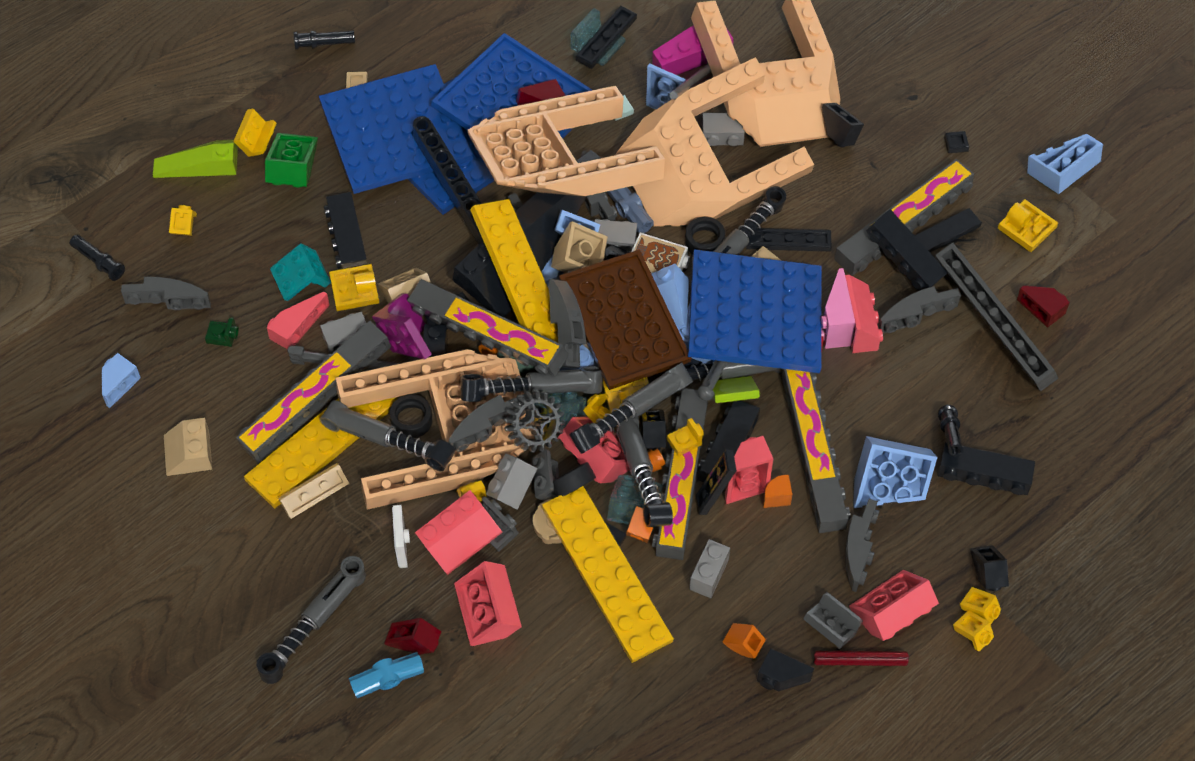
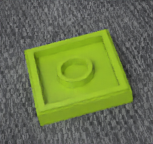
[713,376,760,403]

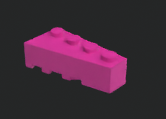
[652,25,733,75]

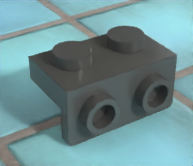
[532,449,559,501]
[481,496,519,552]
[803,592,863,648]

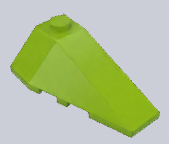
[153,140,238,178]

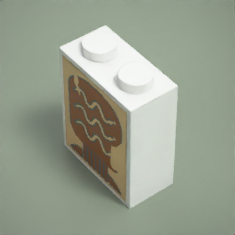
[631,232,690,274]

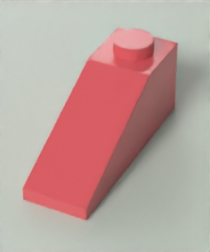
[267,292,329,350]

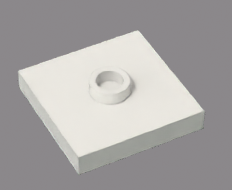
[392,505,410,568]

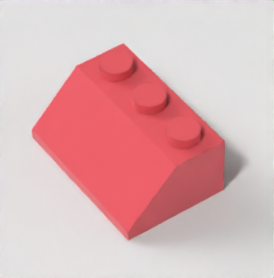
[845,275,883,353]
[558,416,630,484]
[724,436,773,504]
[415,490,503,575]
[454,561,522,646]
[849,570,939,641]

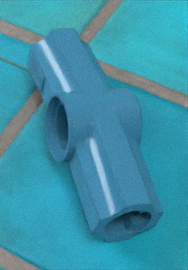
[349,652,424,698]

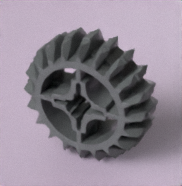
[504,390,566,452]

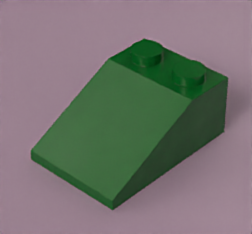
[265,133,318,187]

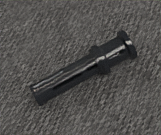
[294,30,355,50]
[69,235,125,281]
[938,405,964,457]

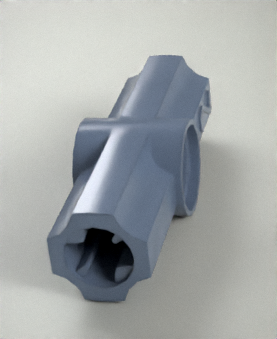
[607,187,654,233]

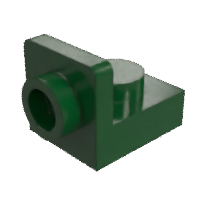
[205,317,239,347]

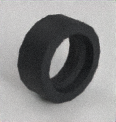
[685,216,726,254]
[390,394,432,438]
[553,462,596,497]

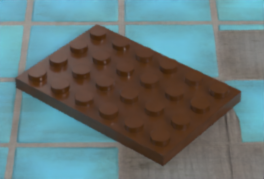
[559,249,692,390]

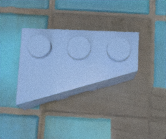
[1027,134,1103,194]

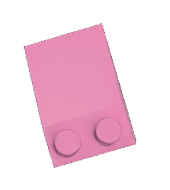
[821,268,855,349]

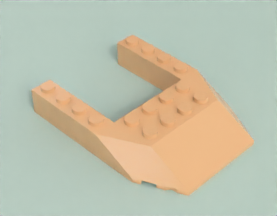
[691,0,840,147]
[616,57,814,227]
[468,86,665,196]
[336,350,535,510]

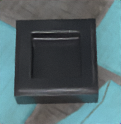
[944,131,969,153]

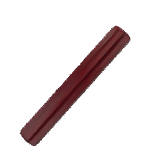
[814,651,909,666]

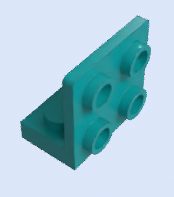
[270,243,331,301]

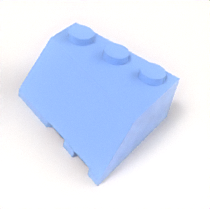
[853,436,937,508]

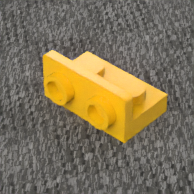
[233,109,277,157]

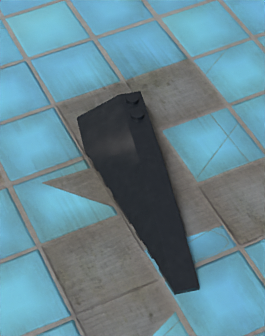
[452,150,601,317]

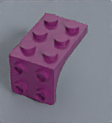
[372,293,432,360]

